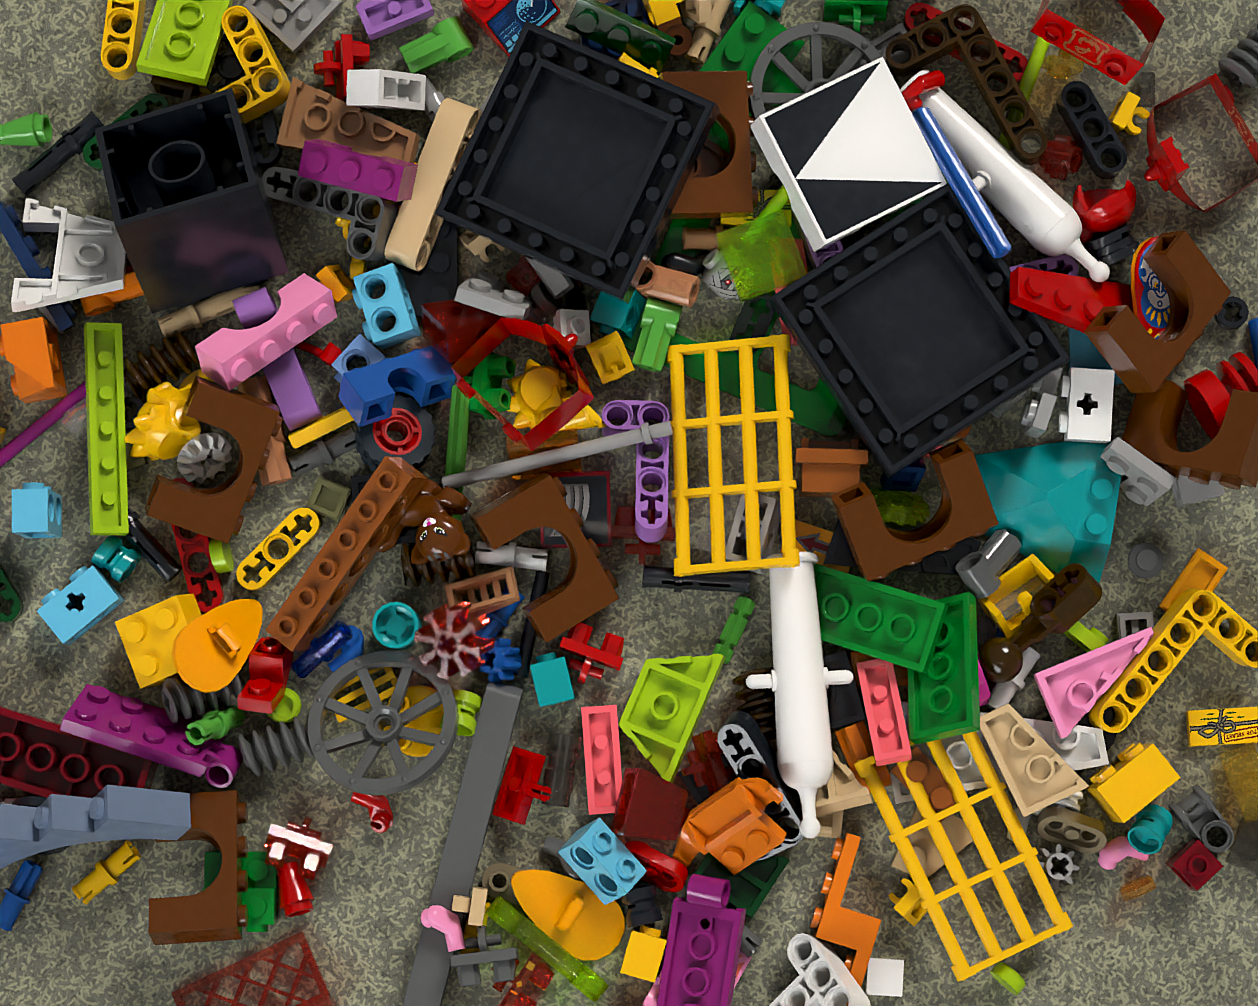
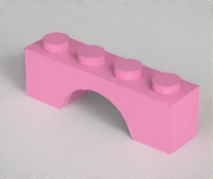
[195,273,337,391]

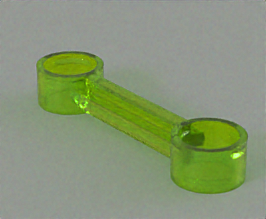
[485,895,610,1003]

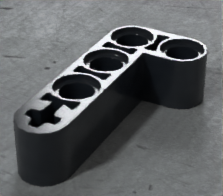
[717,711,803,860]

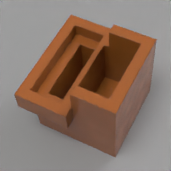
[794,438,868,498]

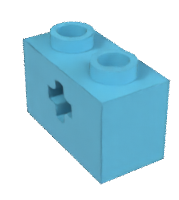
[37,565,125,646]

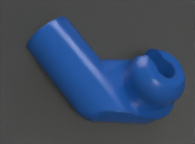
[327,625,364,672]

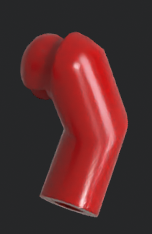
[351,792,394,833]

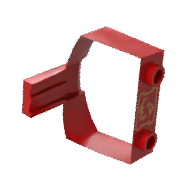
[1031,0,1165,85]
[1144,73,1258,213]
[451,318,594,452]

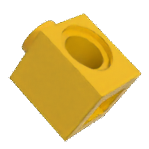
[620,925,667,983]

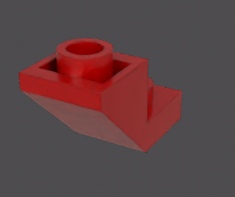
[237,637,294,714]

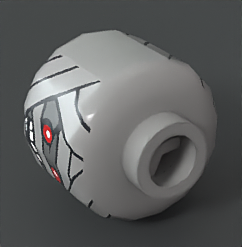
[702,247,755,300]

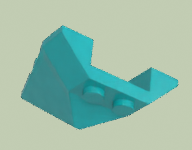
[975,441,1121,583]

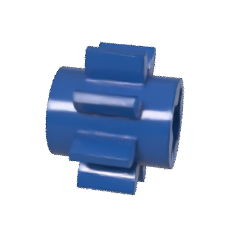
[478,638,522,682]

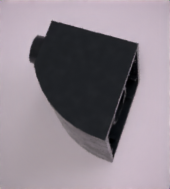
[95,88,289,314]

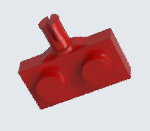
[492,746,552,825]

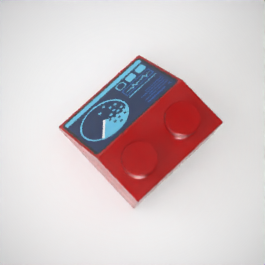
[461,0,561,57]

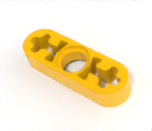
[236,508,321,591]

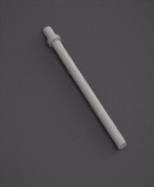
[442,421,673,489]

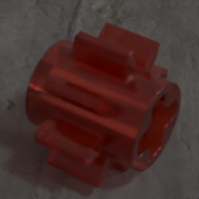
[1039,134,1083,180]

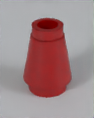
[277,861,315,918]

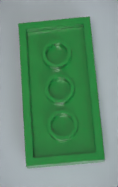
[699,1,806,152]
[814,564,949,674]
[908,592,980,745]

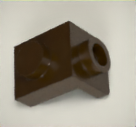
[151,75,203,103]

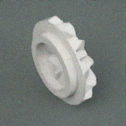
[177,433,232,484]

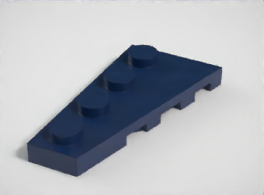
[0,201,77,332]

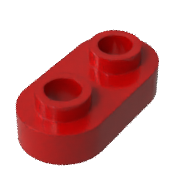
[624,841,689,893]

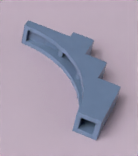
[0,785,191,869]

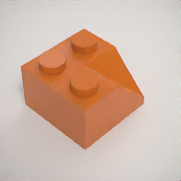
[0,317,68,404]

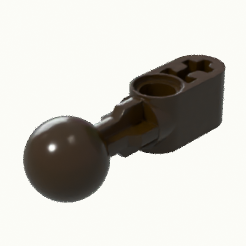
[978,563,1102,683]

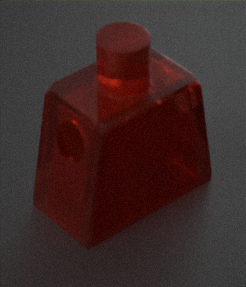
[421,299,505,363]
[611,768,692,841]

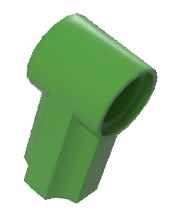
[399,16,474,74]
[632,297,683,373]

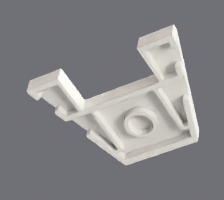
[11,198,128,312]

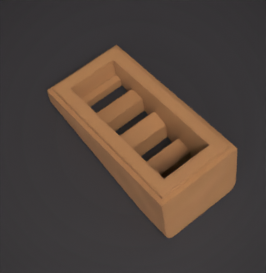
[444,566,520,624]

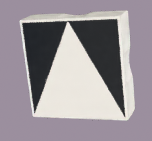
[750,57,947,252]

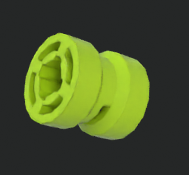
[440,689,482,736]

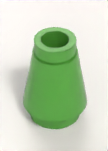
[0,112,53,147]

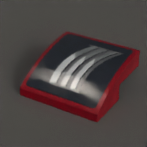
[539,471,612,548]

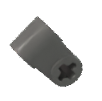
[1168,784,1234,853]

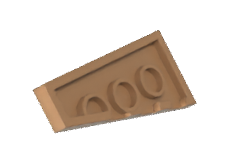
[276,77,420,164]

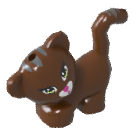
[378,479,472,565]

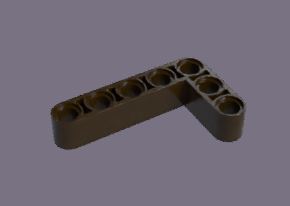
[885,4,1048,165]

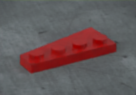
[1010,267,1133,334]

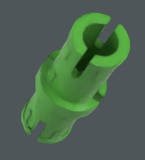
[186,705,245,745]

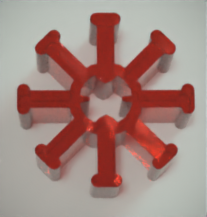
[414,601,495,679]

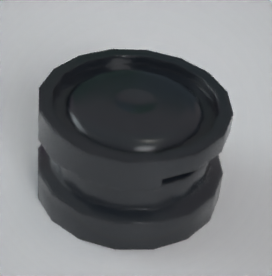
[1085,224,1140,266]

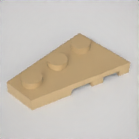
[980,703,1089,817]

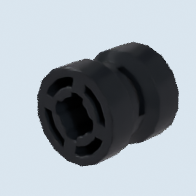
[621,884,663,927]

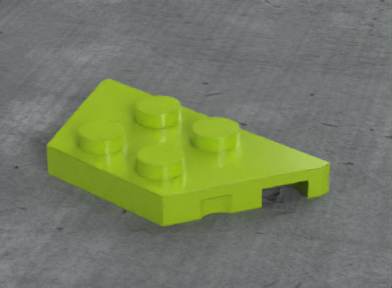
[618,654,726,784]

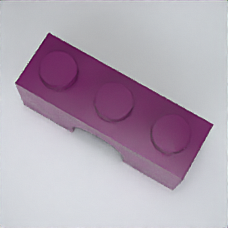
[298,139,418,202]

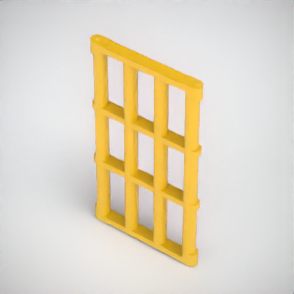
[667,334,800,577]
[854,731,1073,982]

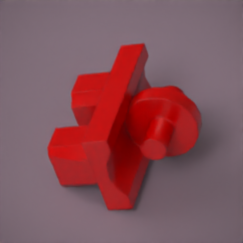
[313,34,370,102]
[559,622,624,685]

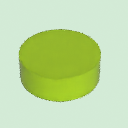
[209,539,234,574]
[267,688,302,723]
[990,962,1026,995]

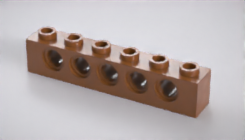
[266,456,428,652]

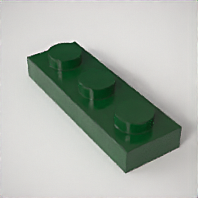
[565,0,676,73]

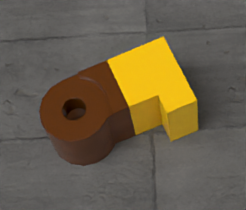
[642,0,693,56]

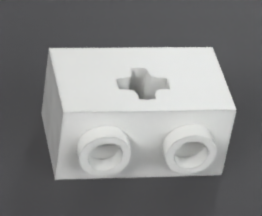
[346,69,426,110]
[1058,368,1115,444]

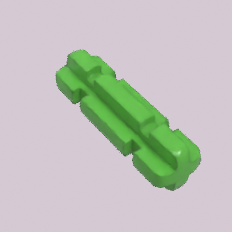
[712,595,755,664]

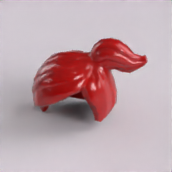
[1073,180,1136,245]

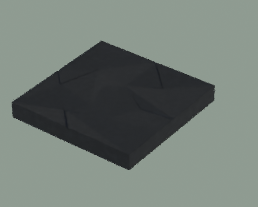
[435,21,720,304]
[770,183,1071,479]

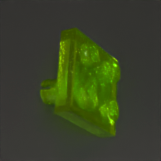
[715,210,807,303]

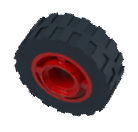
[355,394,436,471]

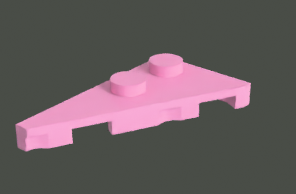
[1033,627,1154,739]

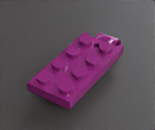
[60,684,243,788]
[657,874,746,1006]

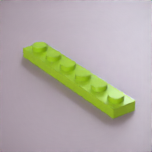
[84,322,129,535]

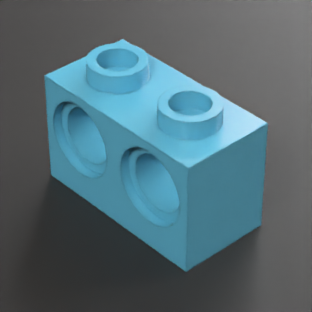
[352,263,422,349]
[12,482,62,539]
[558,817,647,905]

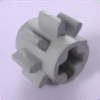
[1039,844,1080,889]

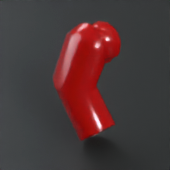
[901,70,945,112]

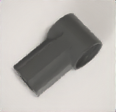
[955,529,1022,599]

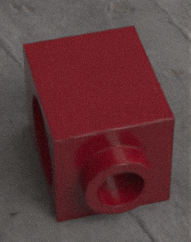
[1165,839,1224,891]

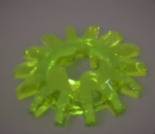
[872,487,930,526]

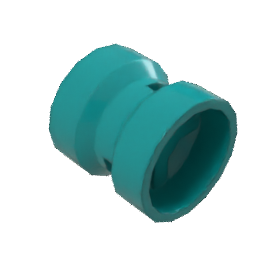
[91,535,141,583]
[1127,804,1173,855]

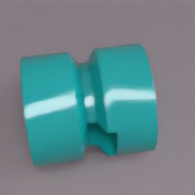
[372,602,422,650]

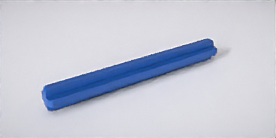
[912,107,1011,258]

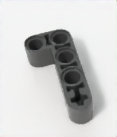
[262,167,398,261]

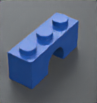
[338,344,456,427]

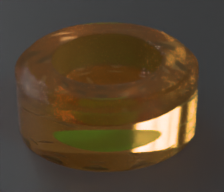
[1119,874,1157,901]

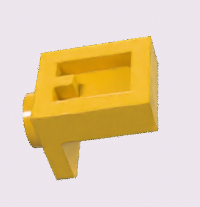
[585,331,635,385]

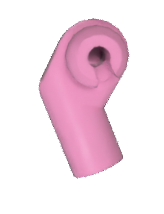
[1098,836,1149,870]
[421,905,466,952]

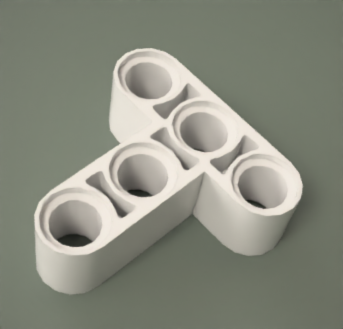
[769,933,871,1006]

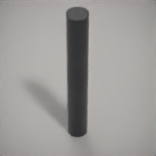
[514,571,550,678]

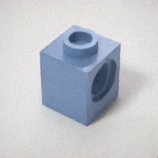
[331,333,386,384]

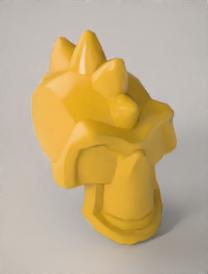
[506,359,605,440]
[124,377,214,461]

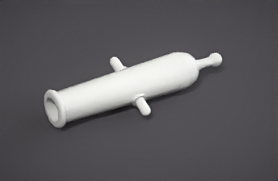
[900,69,1110,282]
[746,552,853,839]

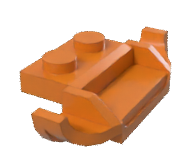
[672,777,787,875]

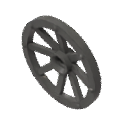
[748,22,882,121]
[308,650,459,795]

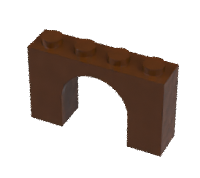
[658,71,758,219]
[1084,231,1232,393]
[145,376,283,544]
[1122,380,1258,490]
[830,438,999,582]
[470,473,619,643]
[148,790,248,945]

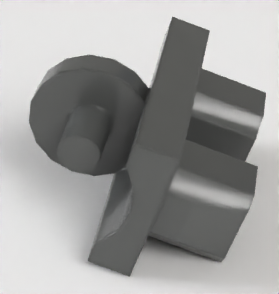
[450,925,520,987]

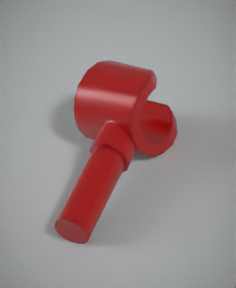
[294,341,342,367]

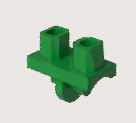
[823,0,888,34]
[463,352,516,420]

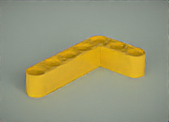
[101,0,146,80]
[215,5,291,124]
[1088,589,1258,733]

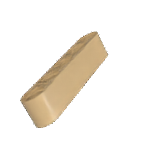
[384,98,482,271]

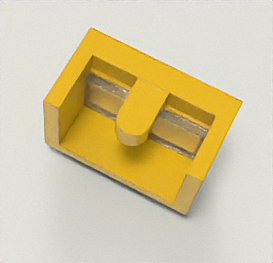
[978,554,1055,639]

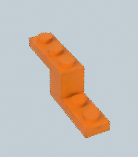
[810,832,881,1006]

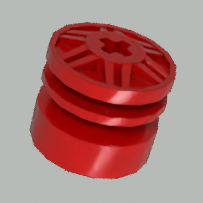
[1183,351,1258,440]

